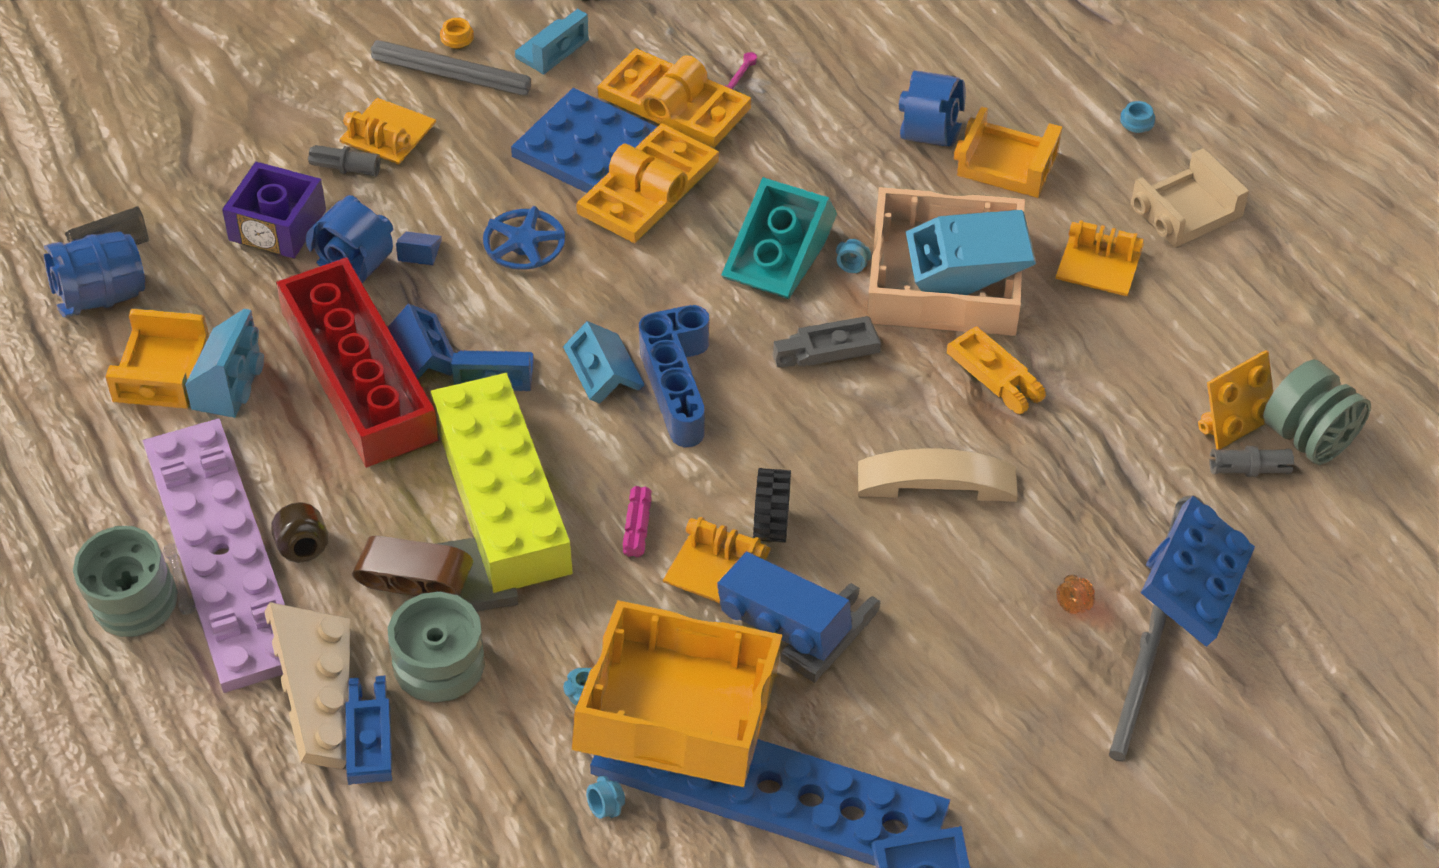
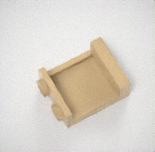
[1131,148,1249,248]

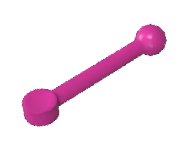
[725,52,757,90]

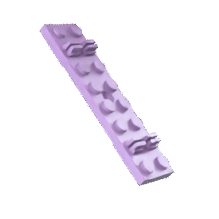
[142,418,285,693]

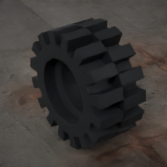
[753,468,791,543]

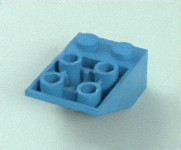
[906,210,1037,295]

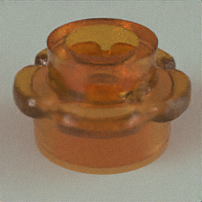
[1056,574,1095,614]

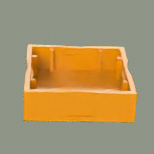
[572,600,782,787]

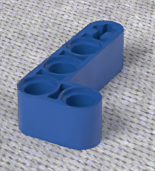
[639,305,710,447]

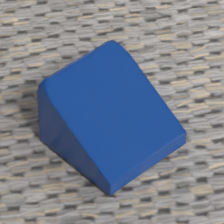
[396,231,442,265]

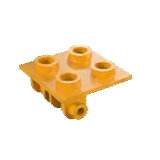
[339,98,436,165]
[1055,220,1144,296]
[1198,350,1274,450]
[663,517,771,603]

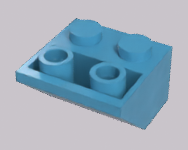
[185,309,264,418]

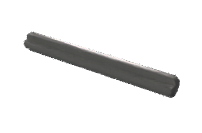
[371,40,531,96]

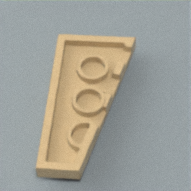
[264,602,350,769]

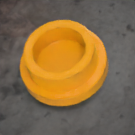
[440,18,474,49]

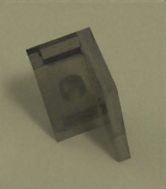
[65,206,150,246]

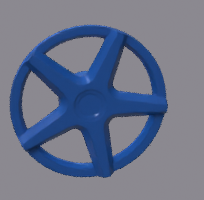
[483,206,565,270]

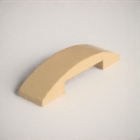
[858,448,1017,502]

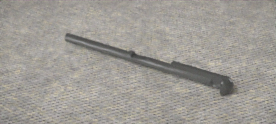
[1109,495,1204,761]

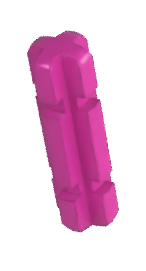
[622,486,652,558]

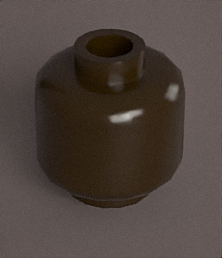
[271,502,328,563]

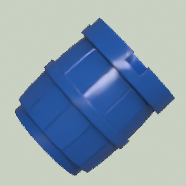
[44,231,145,318]

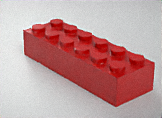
[276,257,439,468]

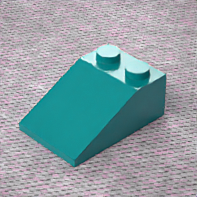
[721,177,837,299]

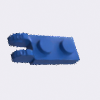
[346,675,392,785]

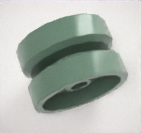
[387,592,485,703]

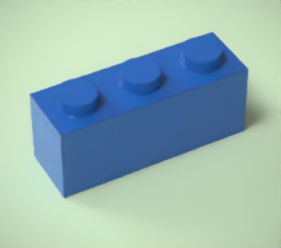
[717,551,852,661]

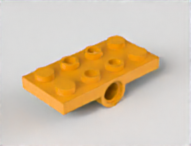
[597,48,751,148]
[576,123,719,244]

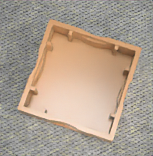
[867,187,1025,336]

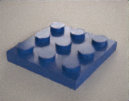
[511,88,657,193]

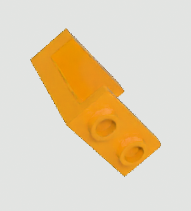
[954,106,1063,198]
[105,309,209,409]

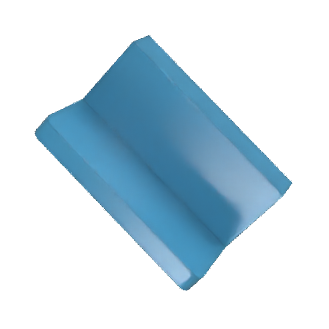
[515,9,589,75]
[563,321,644,403]

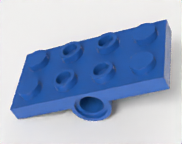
[1141,496,1255,647]

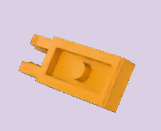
[947,326,1046,415]

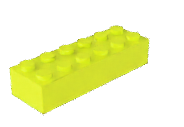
[431,373,573,593]

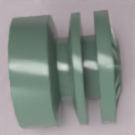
[1263,359,1371,465]
[73,526,178,637]

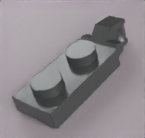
[772,316,881,367]

